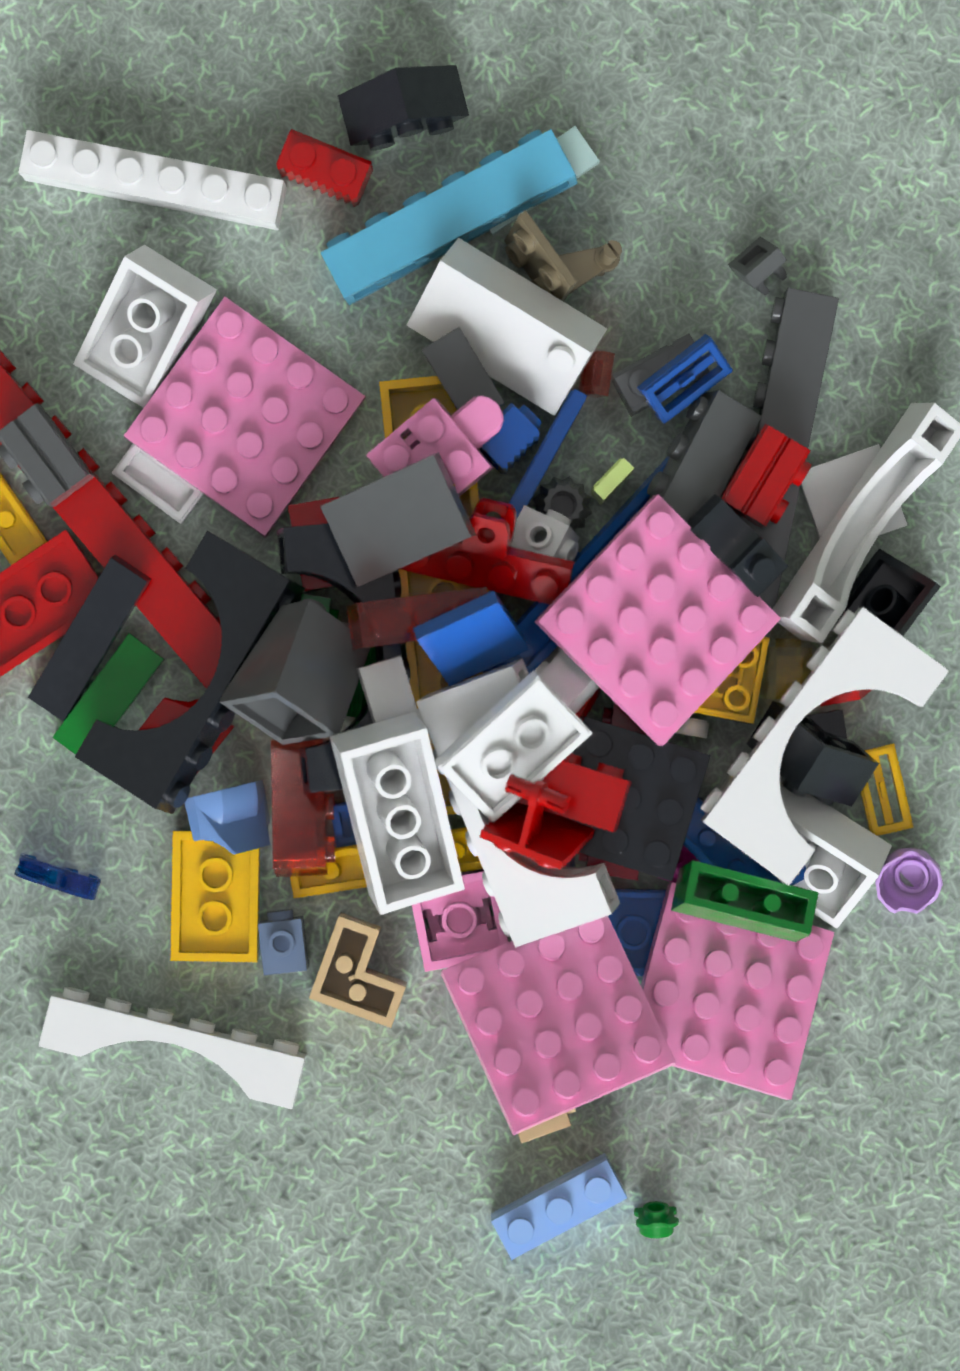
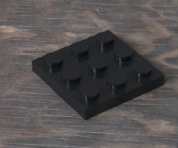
[559,717,711,881]

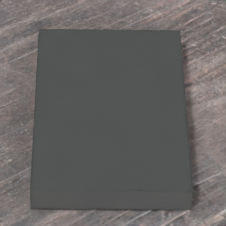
[320,452,476,587]

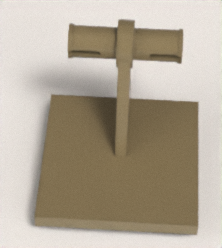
[504,211,622,302]

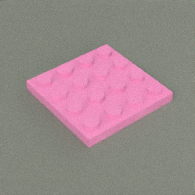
[124,297,366,538]
[535,494,781,746]
[641,883,834,1100]
[441,916,676,1135]

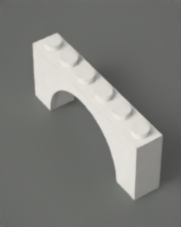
[700,607,949,885]
[416,658,620,948]

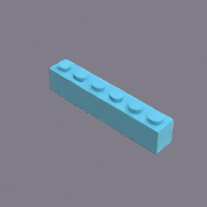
[320,129,577,305]

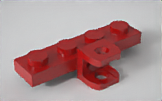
[400,498,575,605]

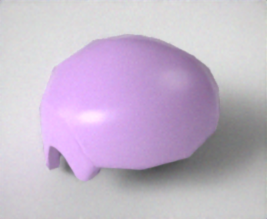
[875,848,943,914]

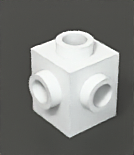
[510,505,580,561]

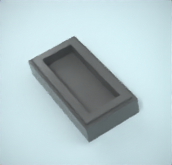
[422,327,505,410]

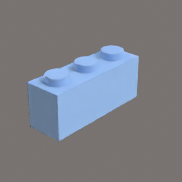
[491,1153,627,1260]

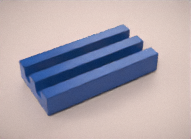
[637,334,733,424]

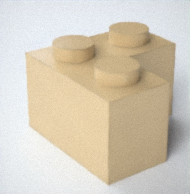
[309,912,407,1028]

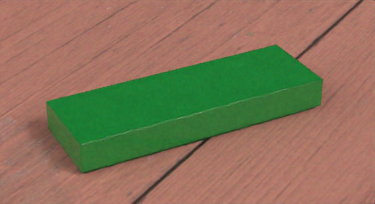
[52,633,165,755]

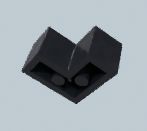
[338,65,469,151]
[746,701,879,807]

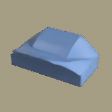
[185,780,271,855]

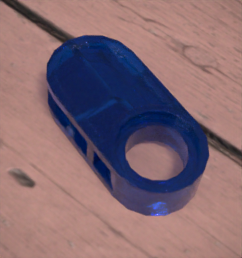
[14,853,101,900]

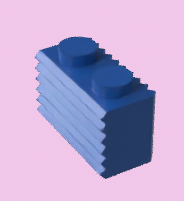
[479,403,542,474]

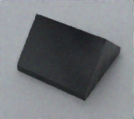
[836,548,941,636]

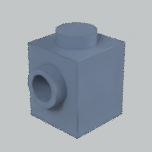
[258,909,309,976]

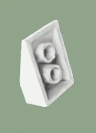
[73,245,217,408]

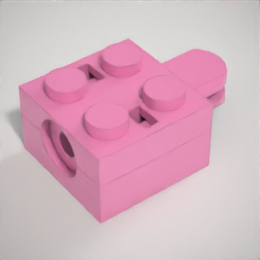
[366,396,504,497]
[412,869,509,972]

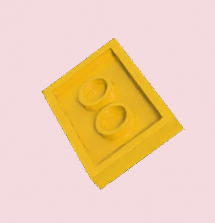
[170,830,260,962]

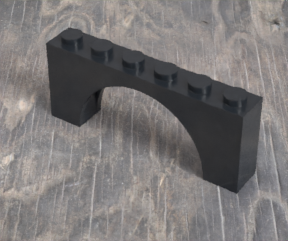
[277,524,410,793]
[75,531,305,814]

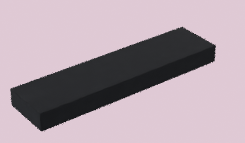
[28,555,151,721]

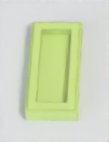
[590,457,634,505]

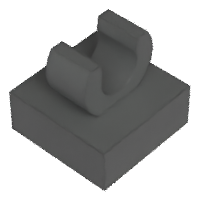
[728,236,787,295]

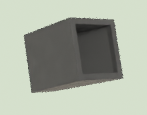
[220,599,372,745]

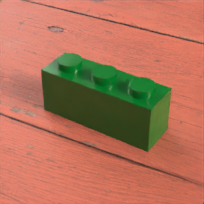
[671,860,819,942]

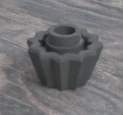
[533,476,592,531]

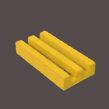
[860,743,914,836]

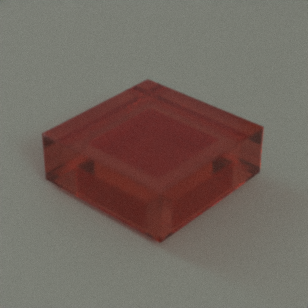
[579,351,615,398]

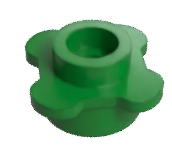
[634,1201,679,1239]

